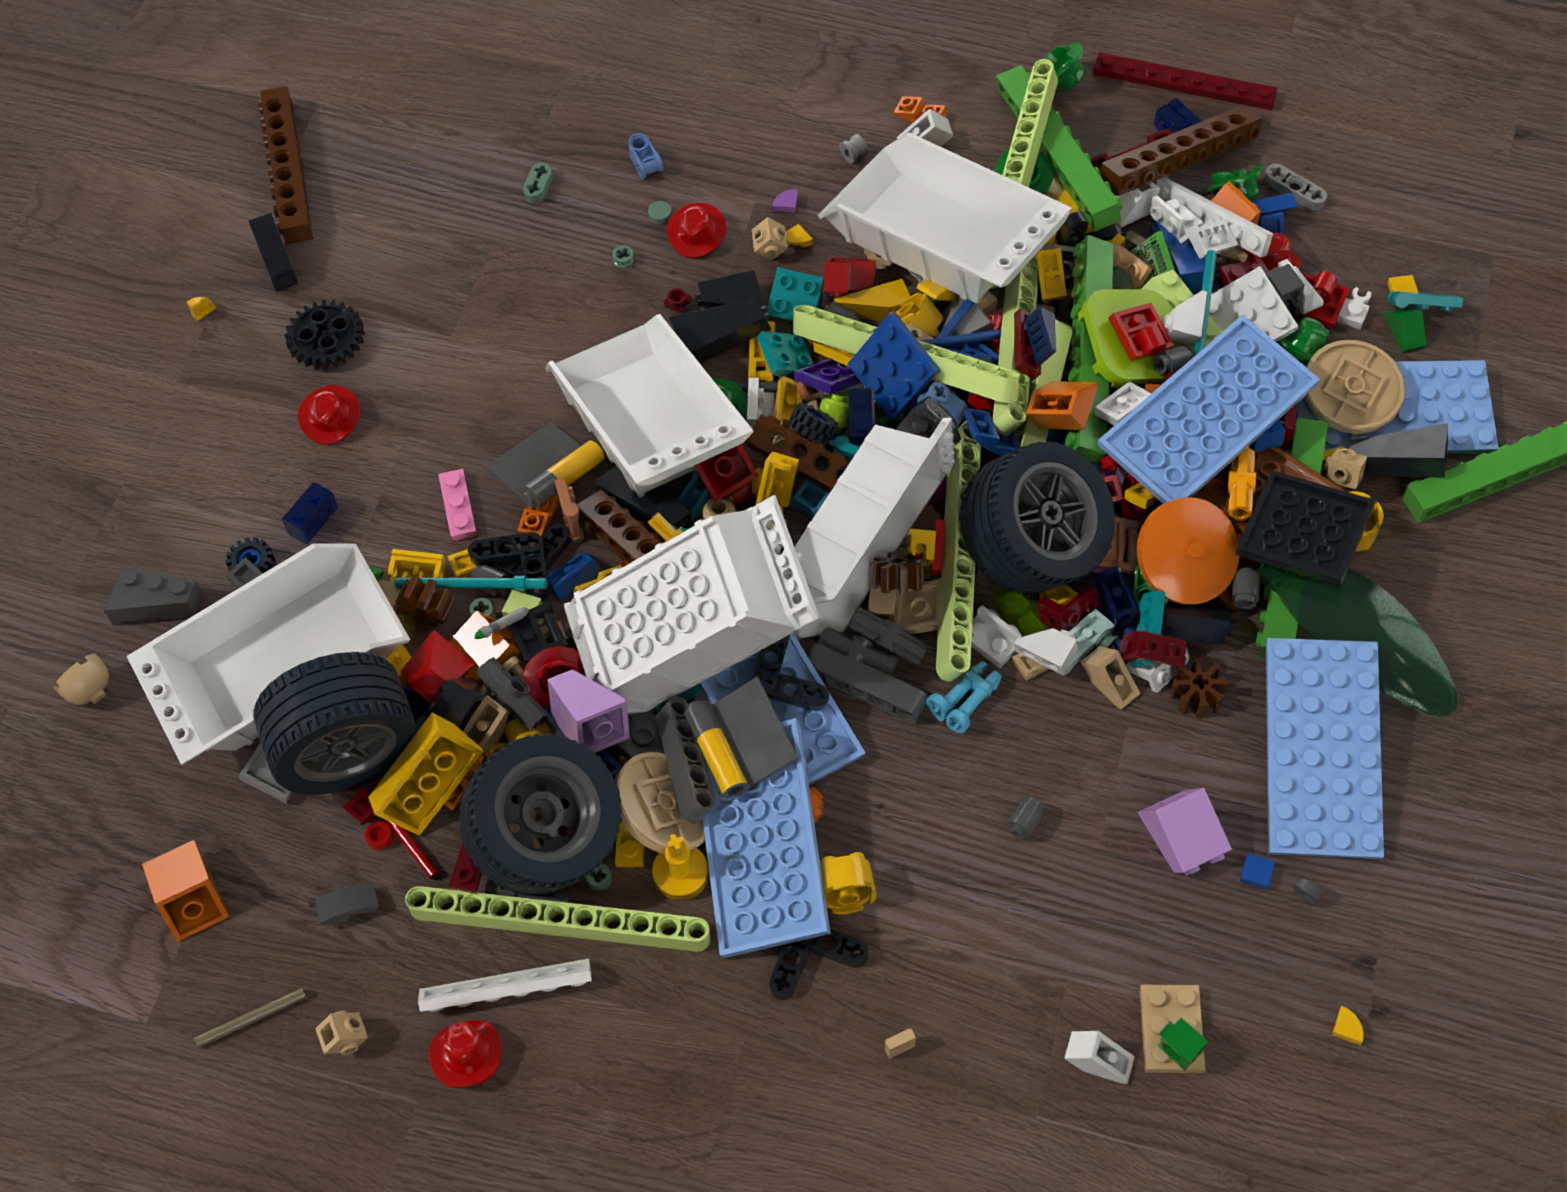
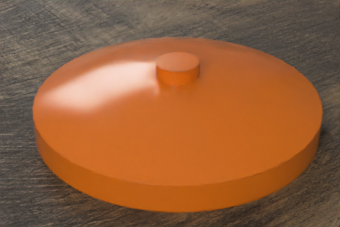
[1137,497,1239,605]

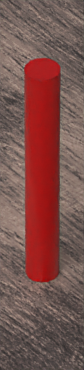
[384,819,439,880]

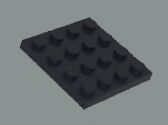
[1236,470,1375,587]

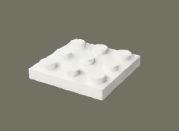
[1209,266,1299,342]

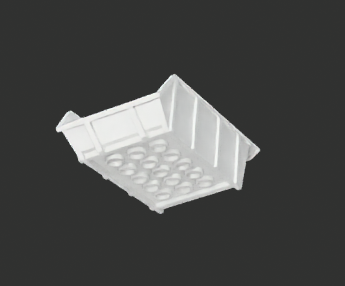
[818,132,1072,304]
[546,314,753,498]
[789,418,955,640]
[564,495,820,714]
[127,544,410,765]

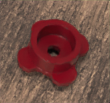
[663,288,692,313]

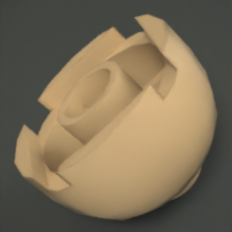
[54,653,110,705]

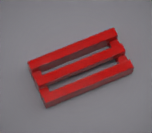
[929,519,946,577]

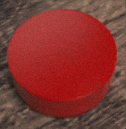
[365,821,394,851]

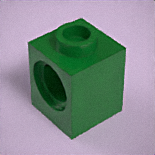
[1158,1018,1208,1071]

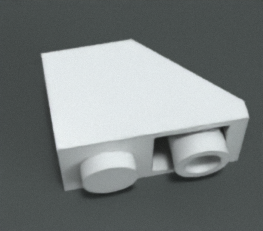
[1115,183,1160,227]

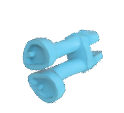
[926,661,1001,733]

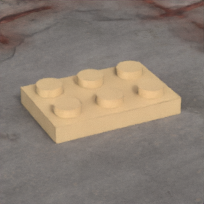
[1140,985,1205,1073]

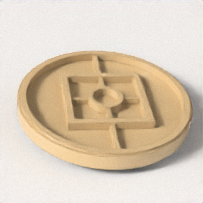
[1304,340,1405,434]
[614,752,705,854]

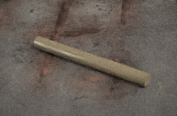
[194,988,307,1048]

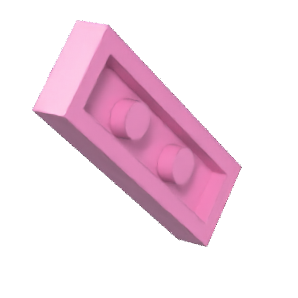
[438,469,477,542]

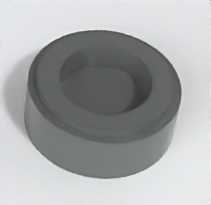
[1293,878,1323,904]

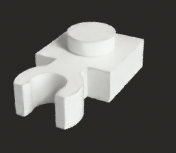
[1337,287,1371,330]

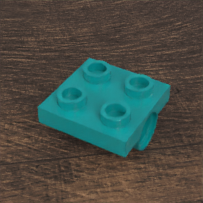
[767,267,824,321]
[757,331,813,382]

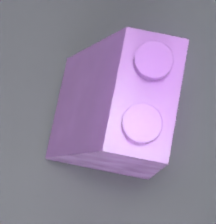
[548,670,630,753]
[1138,788,1232,876]

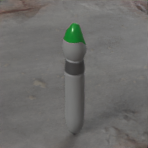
[474,607,529,639]

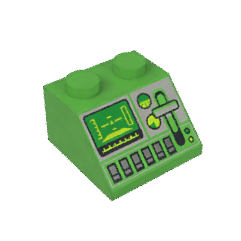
[1131,231,1174,289]

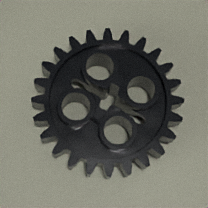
[284,300,365,370]

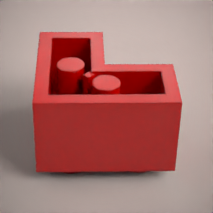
[823,257,876,297]

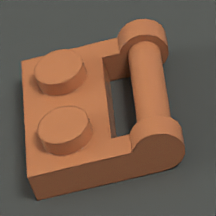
[554,478,584,543]
[1097,517,1141,574]

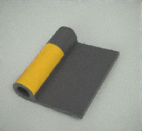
[486,422,604,508]
[684,677,799,799]

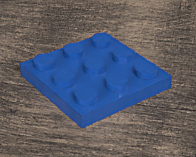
[848,313,940,421]

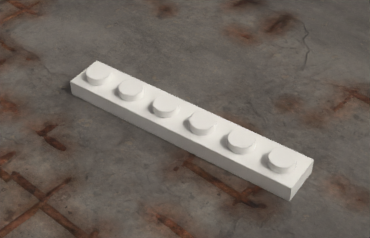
[1156,177,1273,257]
[418,959,592,1012]

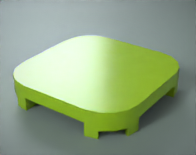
[1078,289,1184,389]

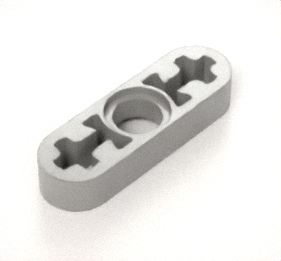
[1264,164,1327,211]

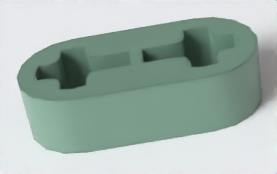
[523,163,553,204]

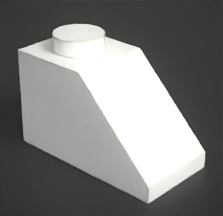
[897,109,953,147]
[1162,290,1207,347]
[1014,628,1078,675]
[1064,1031,1135,1084]

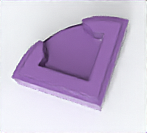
[772,189,798,213]

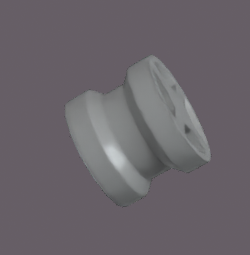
[840,134,868,163]

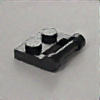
[509,603,571,664]

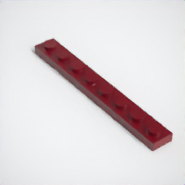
[1093,52,1278,111]

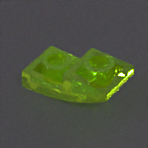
[994,591,1046,637]

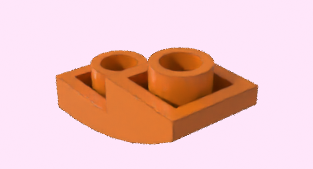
[894,96,948,123]
[517,495,559,537]

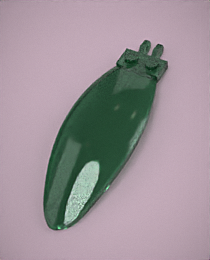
[1256,561,1458,716]

